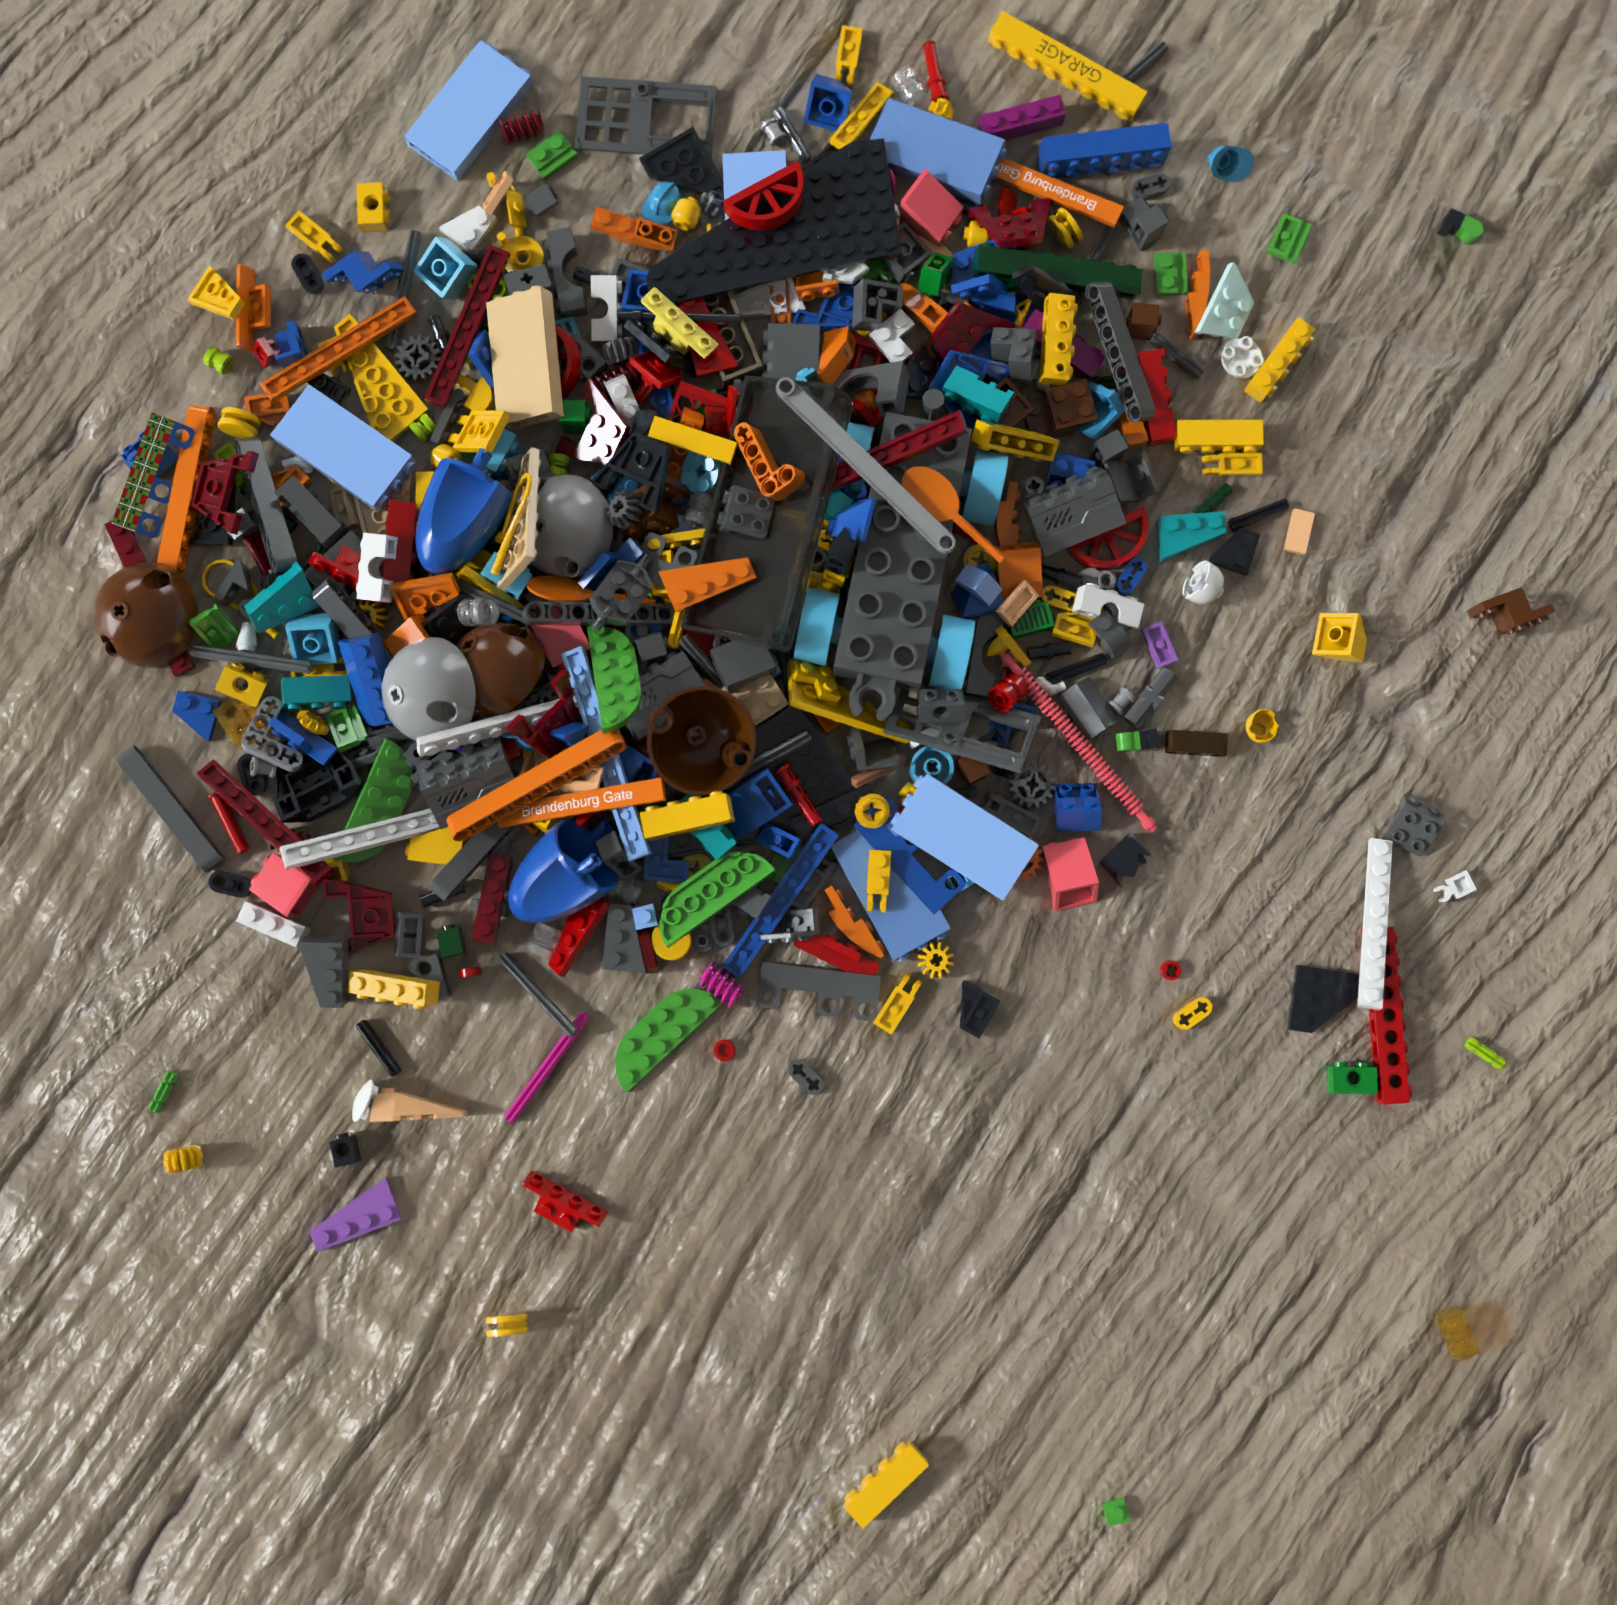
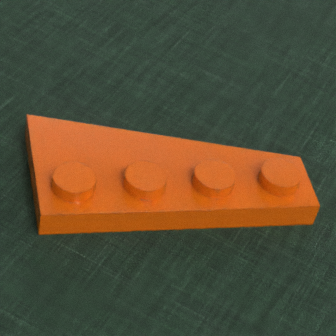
[658,557,757,613]

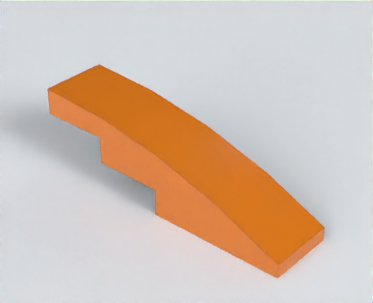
[1185,250,1210,341]

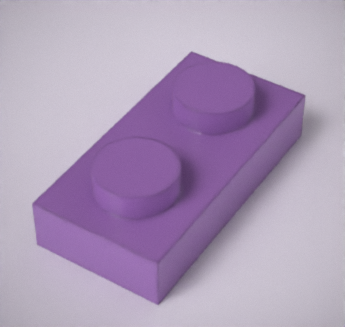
[1141,621,1178,669]

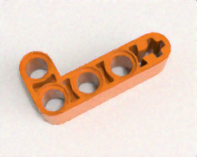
[734,423,805,501]

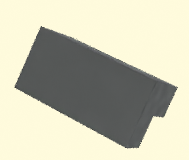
[1058,677,1118,741]

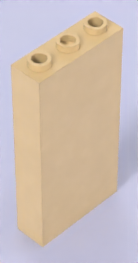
[486,285,564,431]

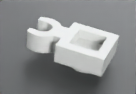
[1433,870,1477,902]

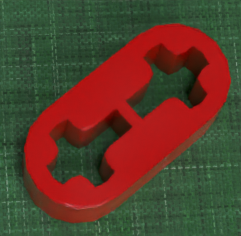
[638,929,658,971]

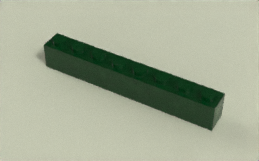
[972,243,1143,300]

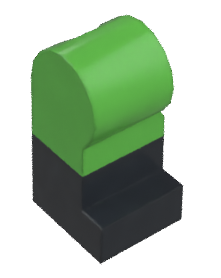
[1437,208,1483,244]
[1115,729,1159,752]

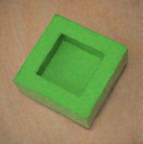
[1102,1496,1130,1527]

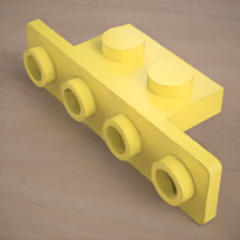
[641,287,718,359]

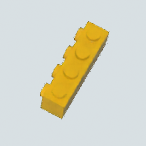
[1039,293,1077,385]
[1244,317,1315,403]
[970,420,1059,462]
[1174,420,1264,454]
[640,791,735,841]
[347,969,440,1009]
[844,1440,929,1529]

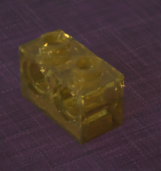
[212,698,262,750]
[1434,1306,1480,1361]

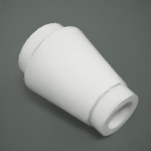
[236,622,258,653]

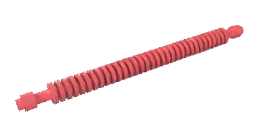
[999,651,1157,832]

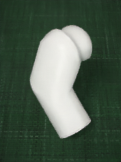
[282,456,314,474]
[1035,676,1066,697]

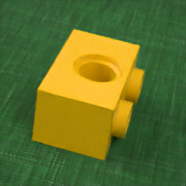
[357,182,391,232]
[215,662,269,707]

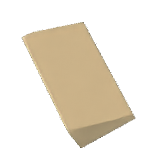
[329,486,360,530]

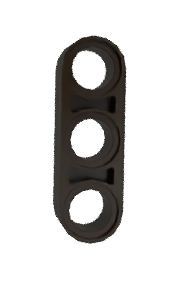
[1165,730,1228,757]

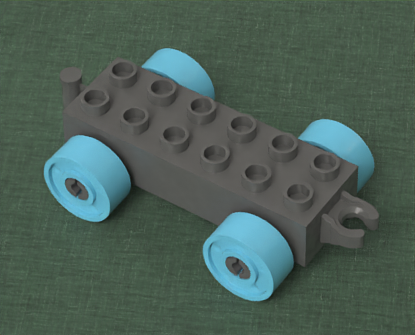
[794,389,1008,721]

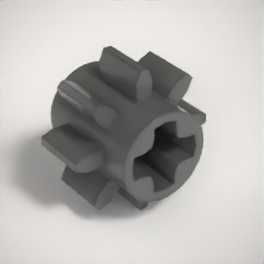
[699,190,724,218]

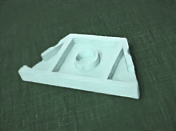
[1195,262,1254,340]

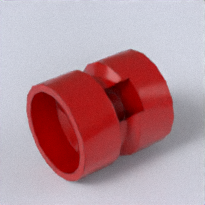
[988,673,1028,712]

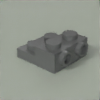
[884,221,933,283]

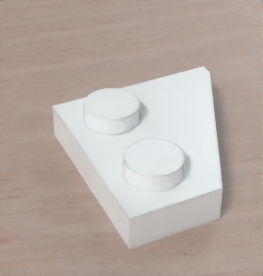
[439,206,497,250]

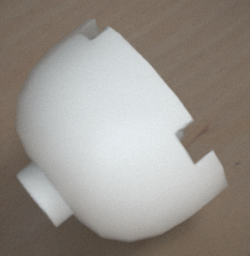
[1182,560,1224,605]

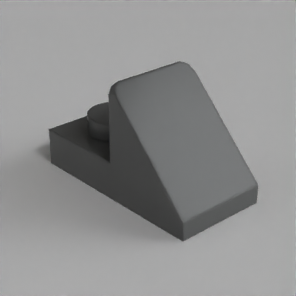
[215,560,254,605]

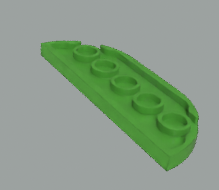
[587,625,642,734]
[332,738,413,862]
[659,852,776,948]
[615,989,723,1093]

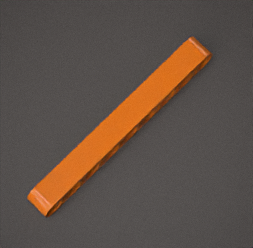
[155,405,216,588]
[446,729,626,842]

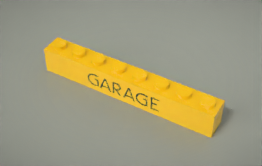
[988,11,1147,122]

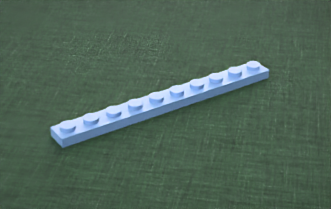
[561,646,652,861]

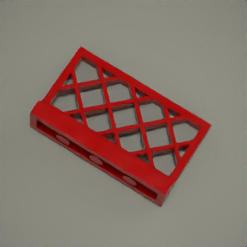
[667,381,762,459]

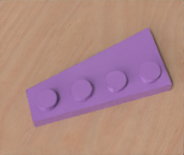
[310,1177,402,1252]

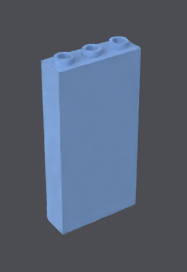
[870,98,1007,205]
[830,823,951,962]

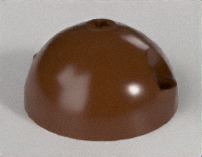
[94,562,198,668]
[455,622,545,721]
[647,686,756,795]

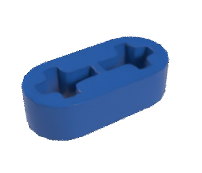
[1115,557,1147,596]

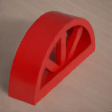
[723,161,804,231]
[555,325,581,400]
[1065,506,1148,571]

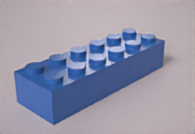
[1037,123,1172,179]

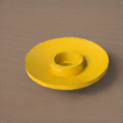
[503,236,544,273]

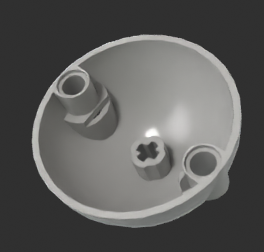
[529,474,613,580]
[381,637,475,741]

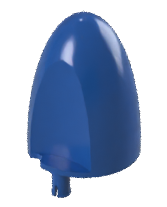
[416,448,515,574]
[508,819,618,923]

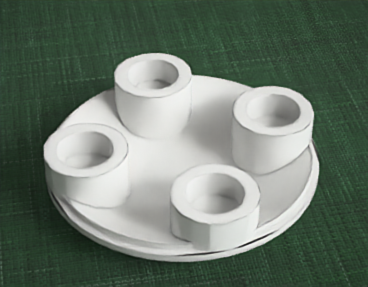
[1221,336,1264,378]
[352,1080,378,1122]

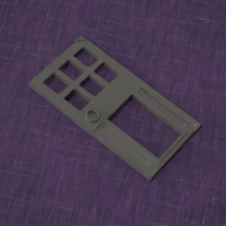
[574,76,716,160]
[883,682,1041,773]

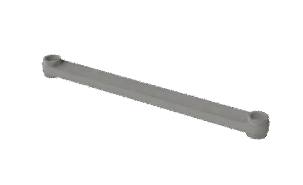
[776,377,956,554]

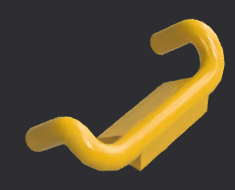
[487,172,527,247]

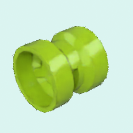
[203,346,234,375]
[409,413,436,443]
[548,453,570,476]

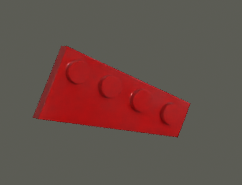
[679,298,738,378]
[548,897,611,977]

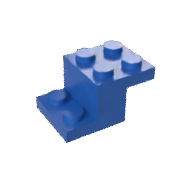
[321,250,405,294]

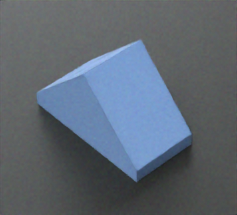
[954,563,1002,606]

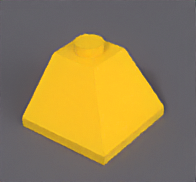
[1312,613,1367,662]

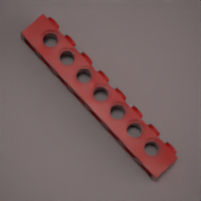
[1361,926,1412,1105]

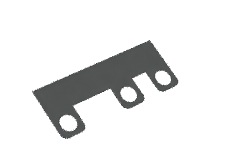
[608,525,697,588]
[757,962,881,1021]

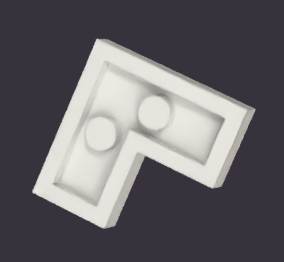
[868,309,915,362]

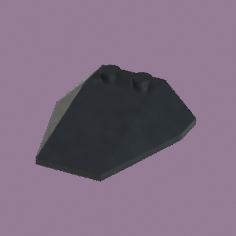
[274,735,362,823]

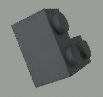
[1119,196,1169,251]
[852,279,903,332]
[990,327,1037,379]

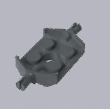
[589,554,654,632]

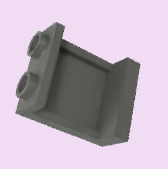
[710,631,778,694]

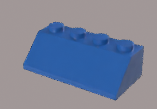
[338,633,392,726]

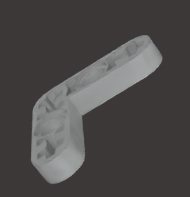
[241,696,303,772]

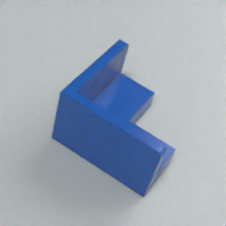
[275,320,308,369]

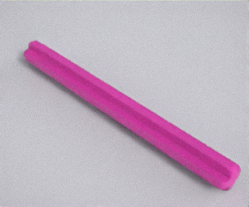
[504,1012,590,1123]

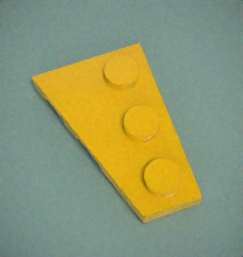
[187,265,245,320]

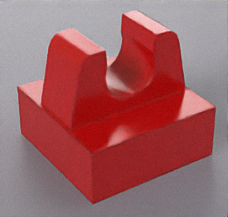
[252,337,281,368]

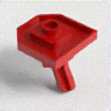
[629,350,682,404]

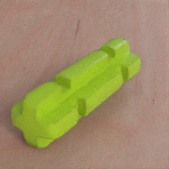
[1464,1037,1506,1070]

